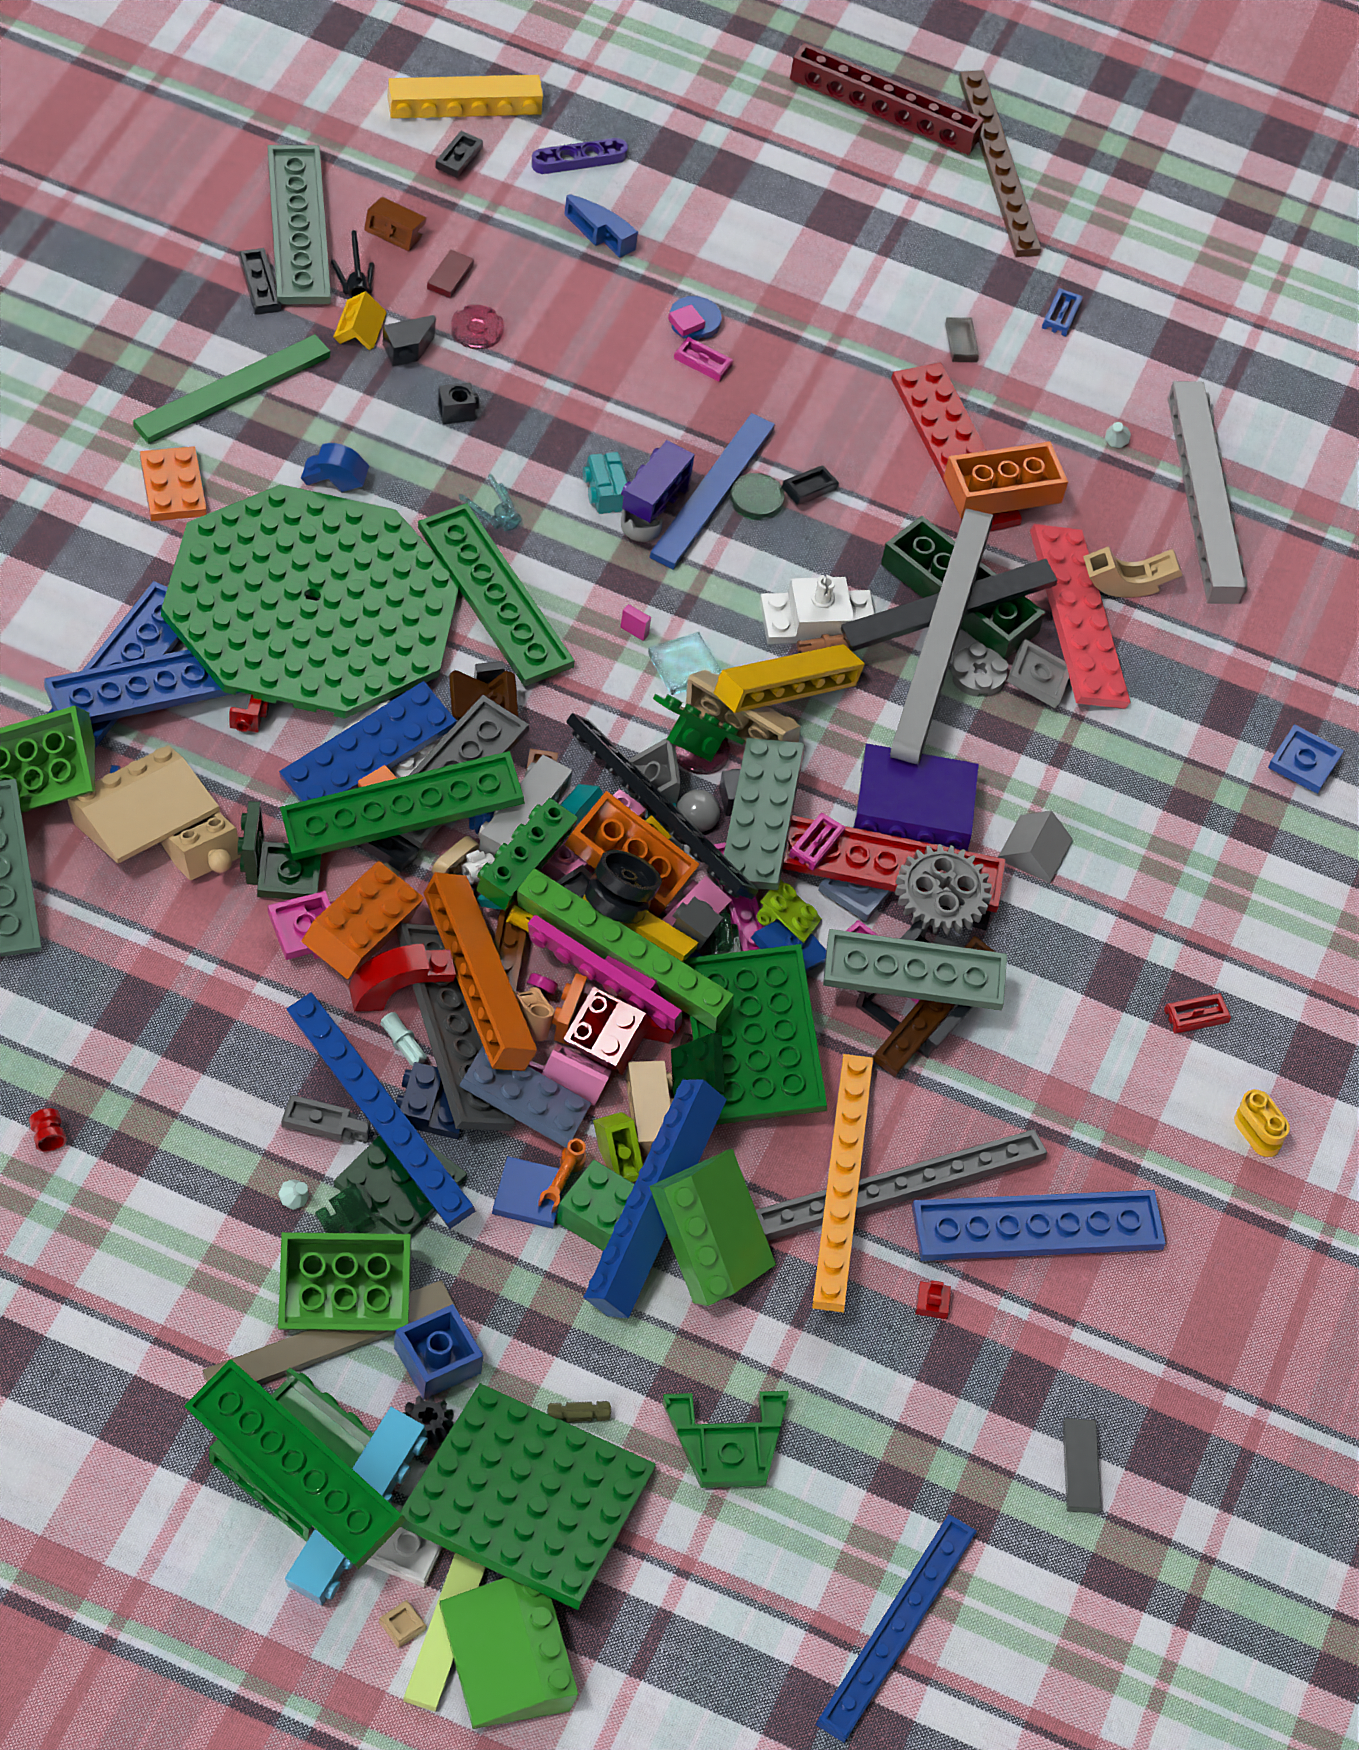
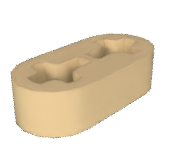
[431,836,480,875]

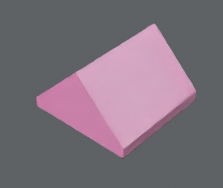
[542,1043,612,1106]

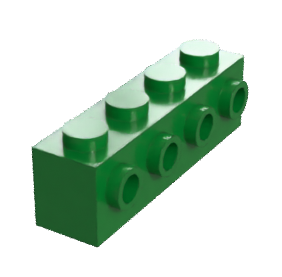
[476,797,578,911]

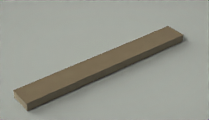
[203,1280,455,1385]

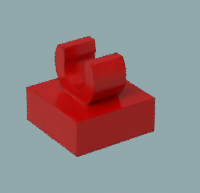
[915,1280,951,1320]

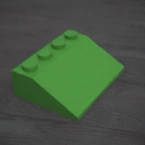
[0,705,95,813]
[649,1149,776,1306]
[278,1232,412,1331]
[439,1577,579,1729]

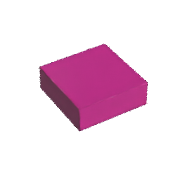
[668,305,705,337]
[620,604,651,641]

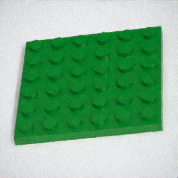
[400,1383,656,1610]

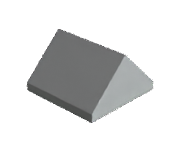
[629,738,680,806]
[998,810,1073,883]

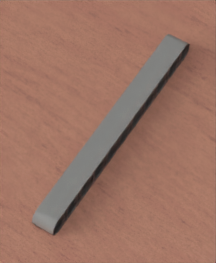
[890,508,994,764]

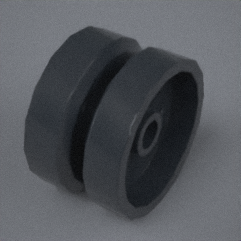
[584,850,662,923]

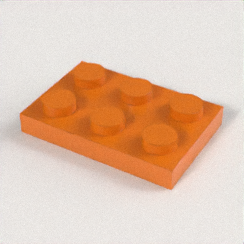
[140,446,206,521]

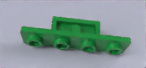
[653,694,745,762]

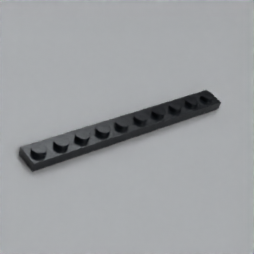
[566,713,759,900]

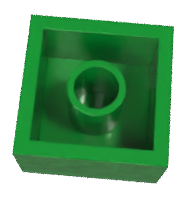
[556,1160,635,1251]

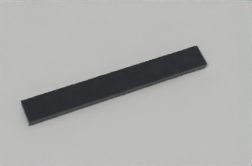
[841,559,1057,652]

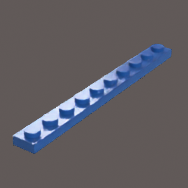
[286,992,476,1229]

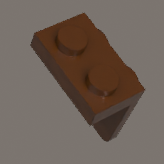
[449,670,519,721]

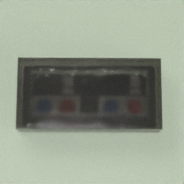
[945,317,979,362]

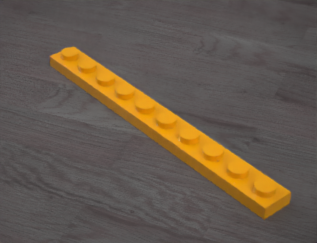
[812,1054,873,1313]

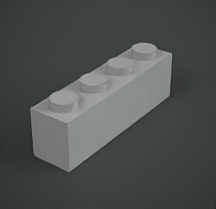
[478,755,573,859]

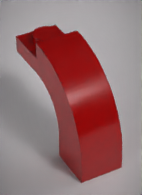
[348,943,456,1012]

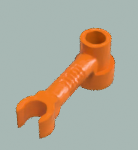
[538,1138,586,1213]

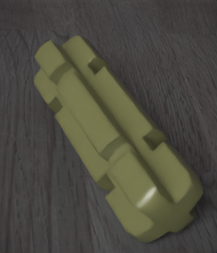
[547,1401,611,1422]

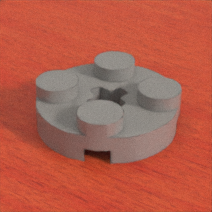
[951,643,1008,697]

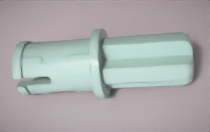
[380,1012,426,1066]

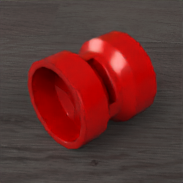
[29,1108,67,1152]

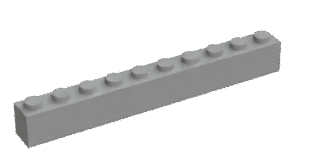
[1168,381,1247,604]

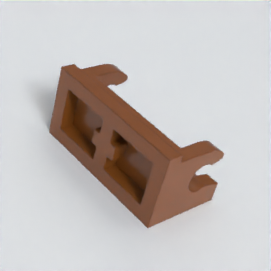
[364,197,427,251]

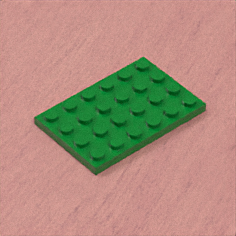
[683,944,827,1125]

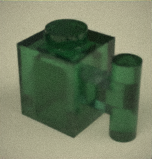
[705,913,741,956]
[315,1183,383,1234]

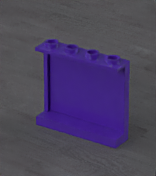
[853,743,979,851]

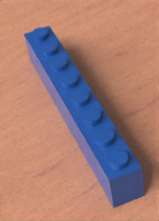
[583,1080,727,1318]

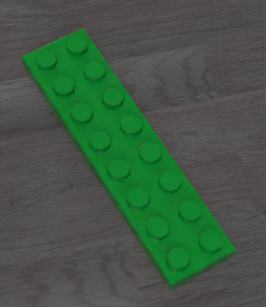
[418,503,575,687]
[280,751,525,861]
[184,1359,406,1570]

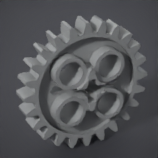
[895,844,992,935]

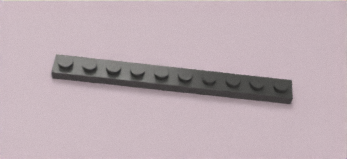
[756,1129,1047,1241]

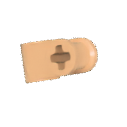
[513,987,554,1041]

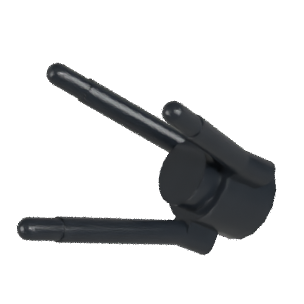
[331,230,374,298]

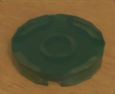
[730,473,785,520]

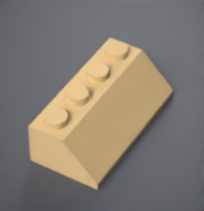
[686,669,801,744]

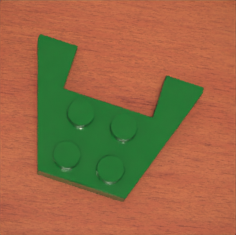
[662,1391,789,1488]

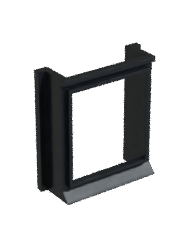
[856,920,973,1058]

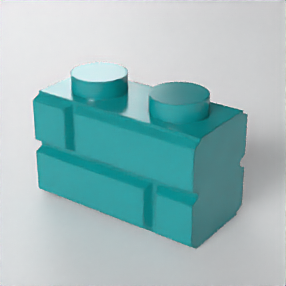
[582,452,628,514]

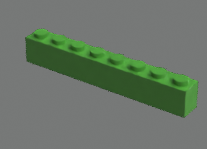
[517,868,734,1031]

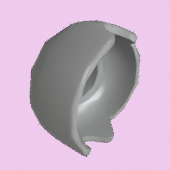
[621,509,663,542]
[676,789,720,833]

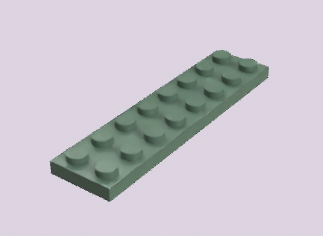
[267,145,331,304]

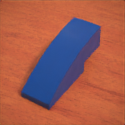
[564,194,638,258]

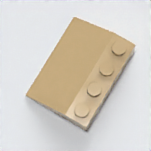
[67,745,220,864]

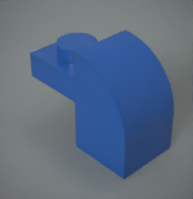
[301,443,369,493]

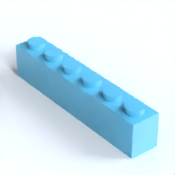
[285,1407,428,1606]

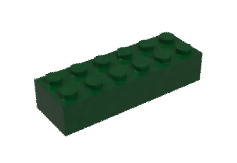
[881,515,1045,660]

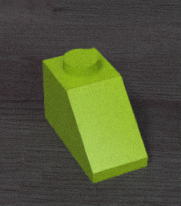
[593,1112,643,1182]

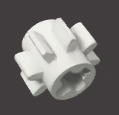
[462,850,495,886]

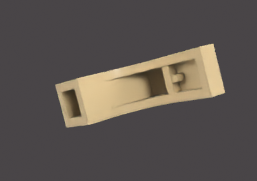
[1083,546,1183,598]

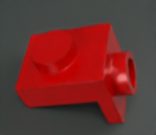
[229,695,269,732]

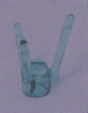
[459,474,522,531]

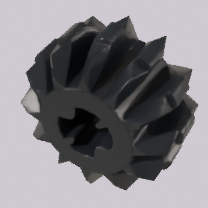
[402,1394,455,1451]

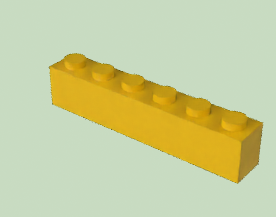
[387,75,543,118]
[713,644,865,713]

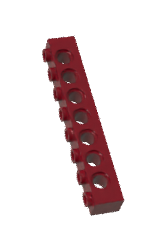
[790,43,984,155]

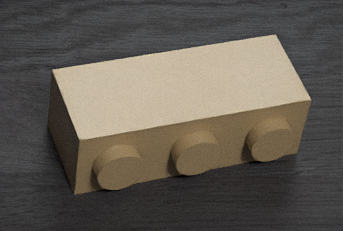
[626,1061,674,1157]

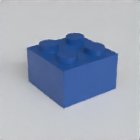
[394,1304,483,1400]

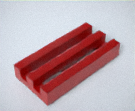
[1164,993,1231,1034]

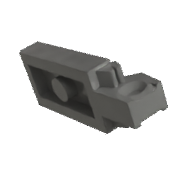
[281,1095,370,1142]

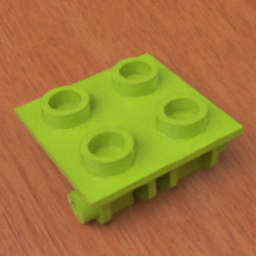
[757,879,822,943]

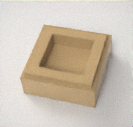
[379,1600,426,1648]

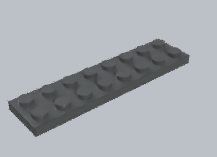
[396,923,515,1131]

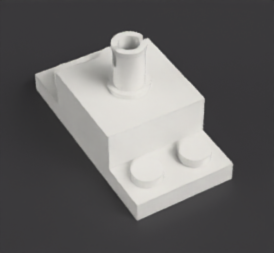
[760,575,874,644]

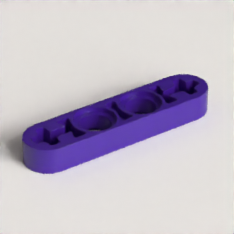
[531,138,628,174]

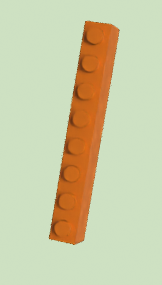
[423,872,537,1071]

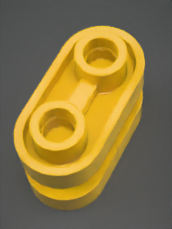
[1234,1089,1290,1157]

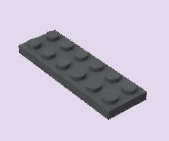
[399,695,529,849]

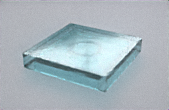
[648,632,722,695]

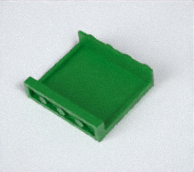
[209,1367,374,1542]

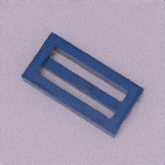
[1042,288,1083,337]

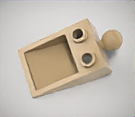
[160,812,241,881]

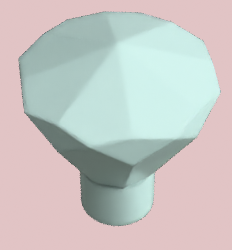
[1105,422,1131,448]
[278,1179,309,1210]

